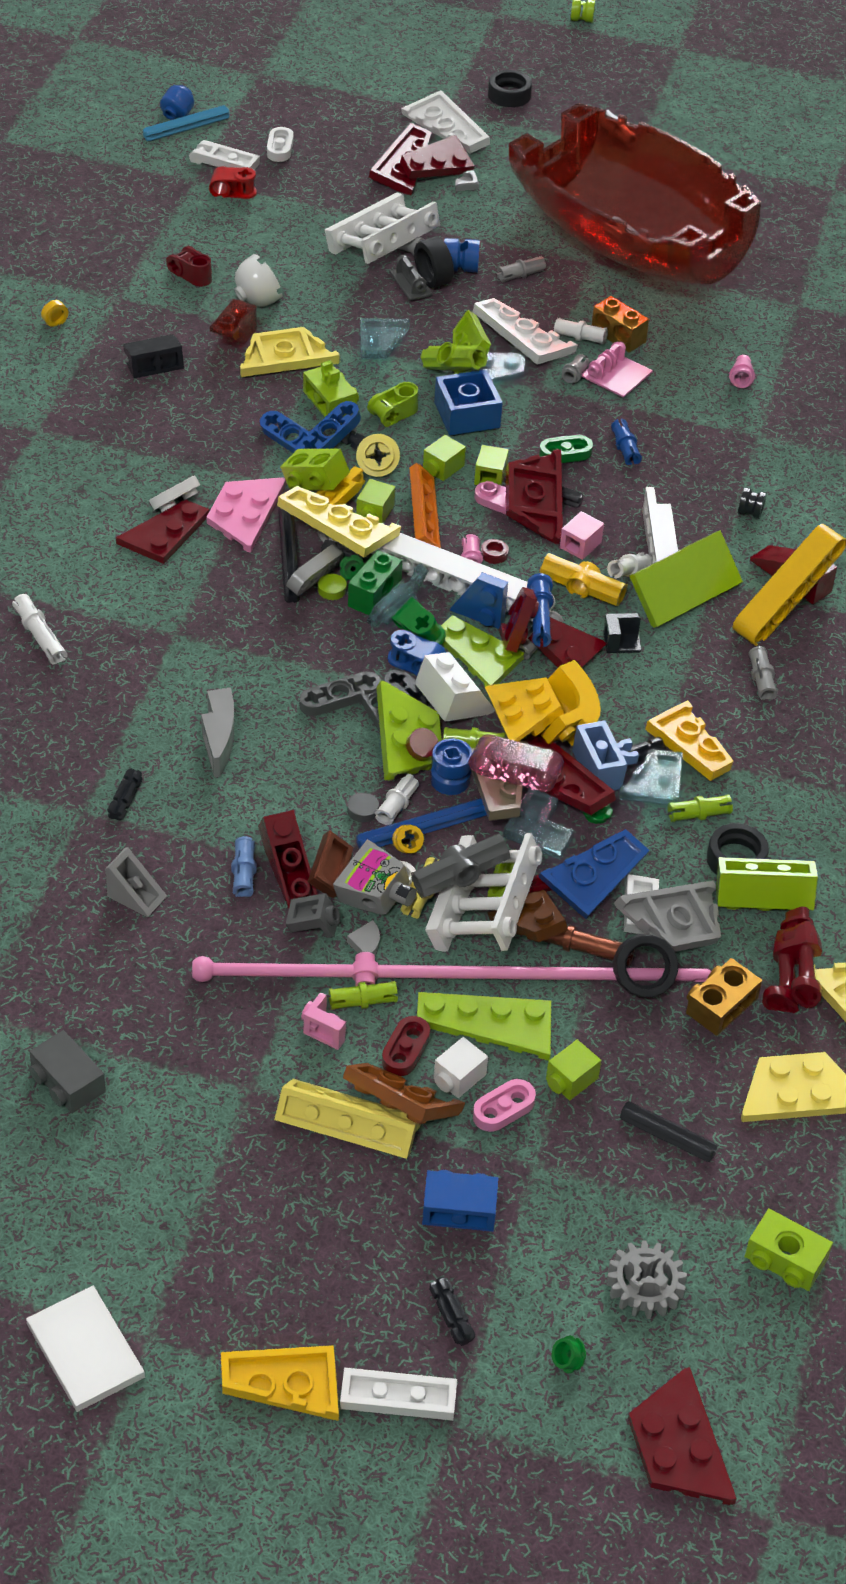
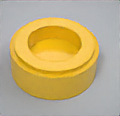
[41,300,69,327]

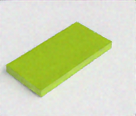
[629,530,743,628]

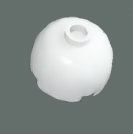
[234,254,282,307]

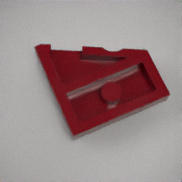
[499,587,539,653]
[528,617,607,668]

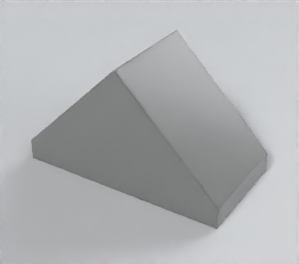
[105,847,167,917]

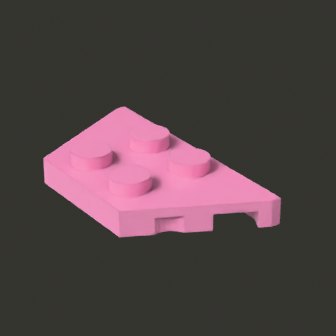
[207,477,286,552]

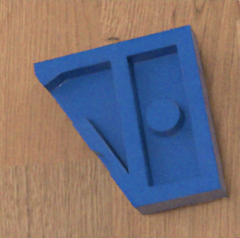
[450,572,508,629]

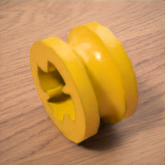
[392,825,424,853]

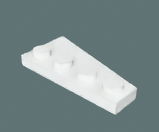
[401,90,490,154]
[473,298,578,365]

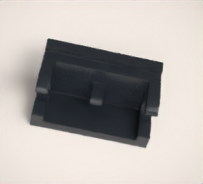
[123,334,184,379]

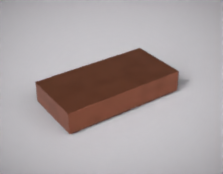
[308,830,354,898]

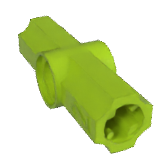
[420,342,488,374]

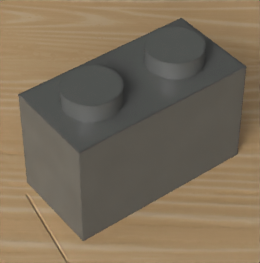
[29,1030,106,1113]

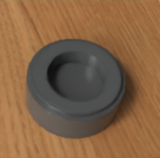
[347,793,379,822]

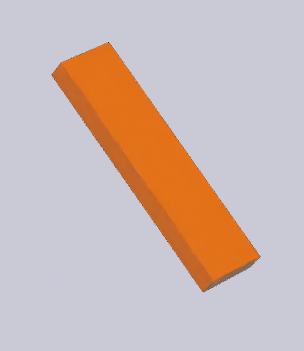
[409,463,441,548]

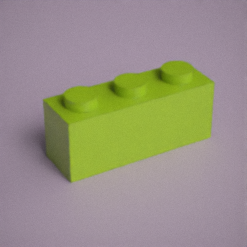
[716,857,818,911]

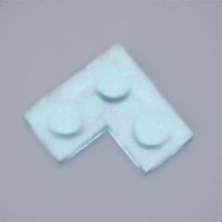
[503,788,574,860]

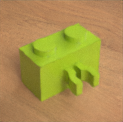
[303,360,359,417]

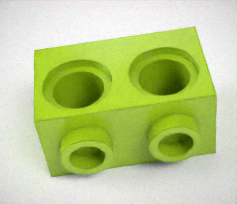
[280,449,350,490]

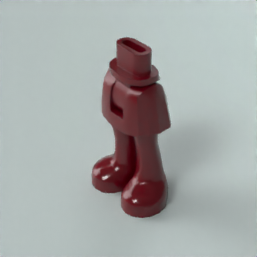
[762,907,822,1013]

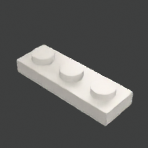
[340,1367,457,1421]

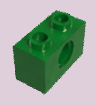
[348,550,402,617]

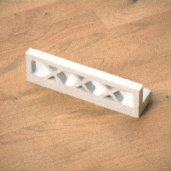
[642,487,678,564]

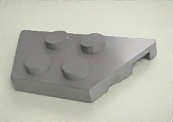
[614,880,721,952]

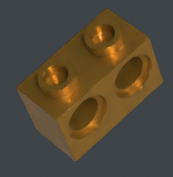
[592,296,649,353]
[686,958,762,1036]

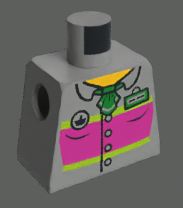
[333,839,417,915]

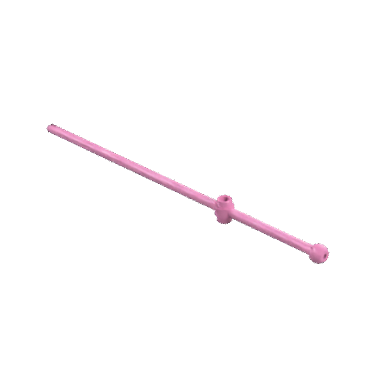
[192,952,711,986]

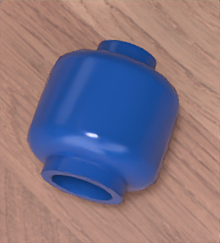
[160,85,194,120]

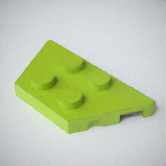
[376,681,442,781]

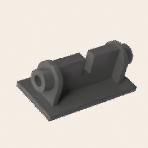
[389,255,433,301]

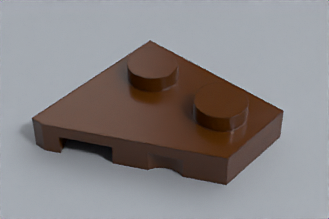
[487,890,568,942]

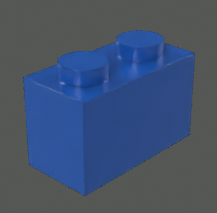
[422,1170,498,1232]

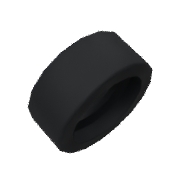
[488,70,532,108]
[414,236,454,288]
[707,823,769,875]
[613,934,678,997]

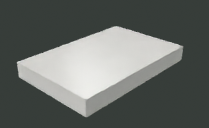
[26,1285,145,1412]

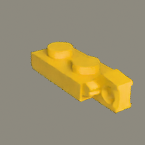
[316,466,365,505]

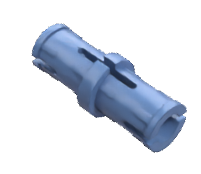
[231,836,257,897]

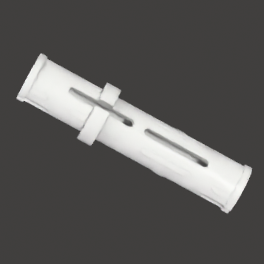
[12,594,67,665]

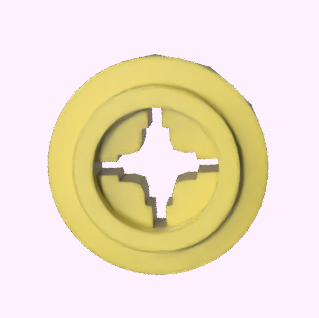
[356,434,400,478]

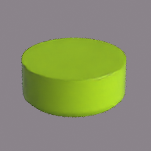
[318,574,347,600]

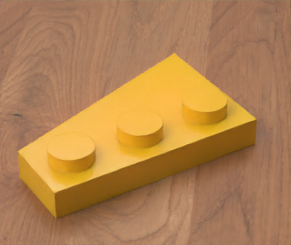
[645,700,733,781]
[221,1345,339,1421]

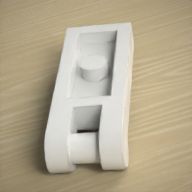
[189,140,260,176]

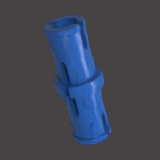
[611,419,642,465]

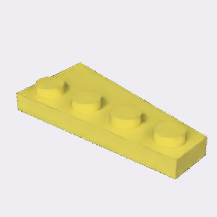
[277,486,401,557]

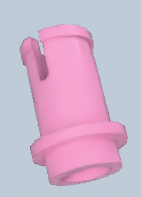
[461,534,483,564]

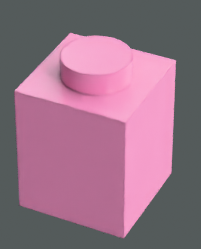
[560,511,604,560]

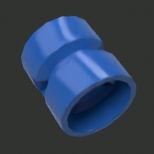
[444,238,480,273]
[430,738,473,795]

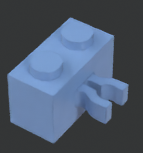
[572,720,639,790]

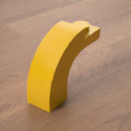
[541,660,601,746]

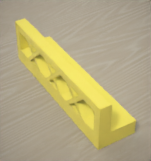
[274,1079,421,1159]

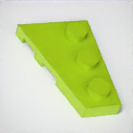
[453,310,491,374]

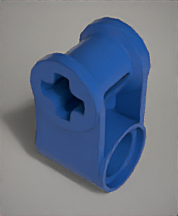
[387,630,446,676]

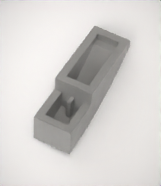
[201,687,234,777]

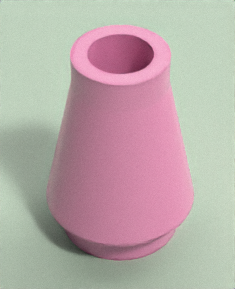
[729,355,755,388]

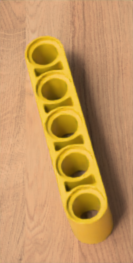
[733,524,846,646]

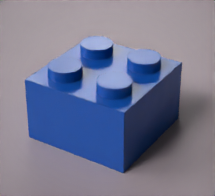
[434,369,503,435]

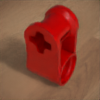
[209,166,257,199]

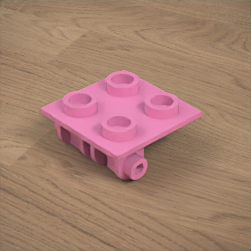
[582,342,653,398]

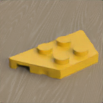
[485,677,564,751]

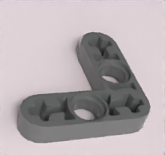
[299,671,382,732]

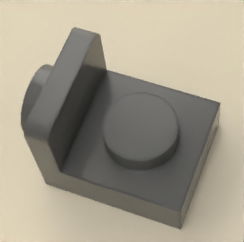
[285,893,340,938]

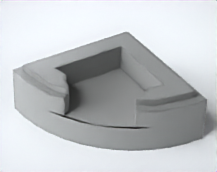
[455,170,479,191]
[347,920,380,955]

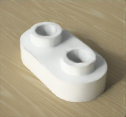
[267,127,293,162]
[149,475,200,512]

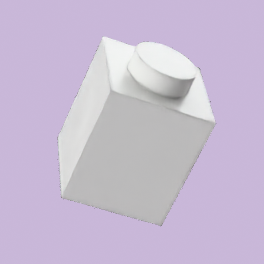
[433,1037,488,1098]

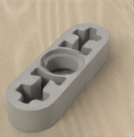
[286,544,344,596]

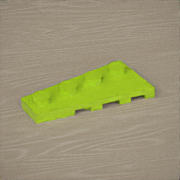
[417,992,551,1061]

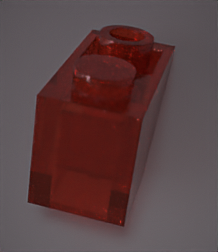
[210,299,257,344]

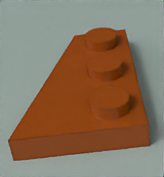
[343,1063,465,1124]

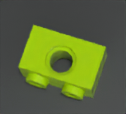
[744,1208,833,1291]

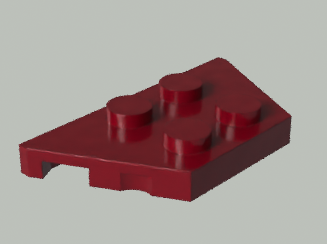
[506,449,563,544]
[628,1367,737,1505]

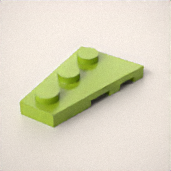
[441,615,524,687]

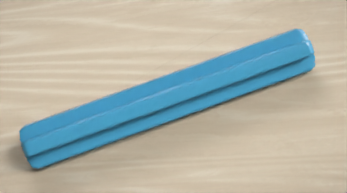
[143,105,229,141]

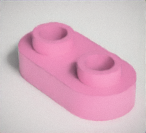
[474,481,506,514]
[473,1079,536,1132]

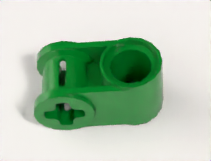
[391,597,446,645]

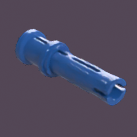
[527,573,554,647]

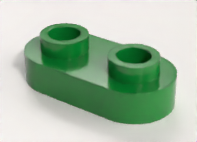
[539,435,593,463]

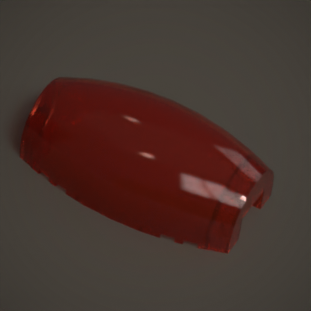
[509,103,761,284]

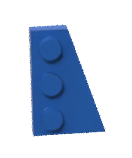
[538,829,649,919]

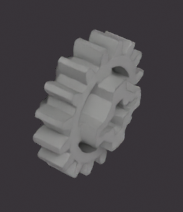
[606,1241,687,1319]

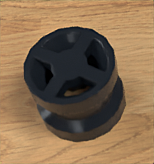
[738,487,767,519]

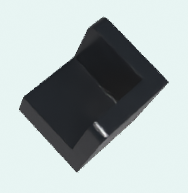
[603,613,641,653]

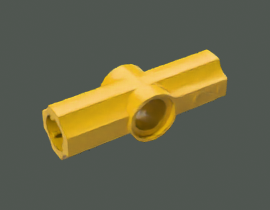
[540,553,628,606]

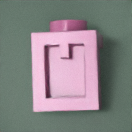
[301,993,346,1050]

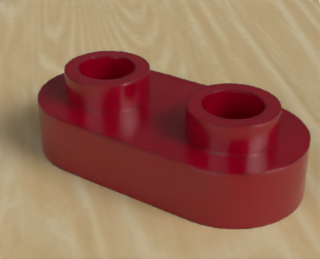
[382,1016,430,1076]

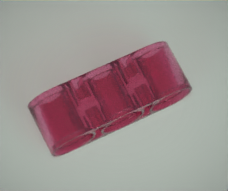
[469,734,564,791]

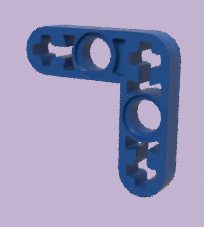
[260,401,361,453]

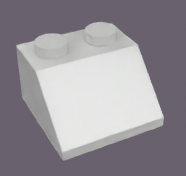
[415,652,495,721]

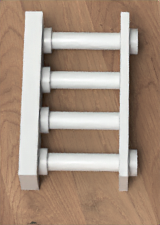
[325,192,440,264]
[425,833,542,952]

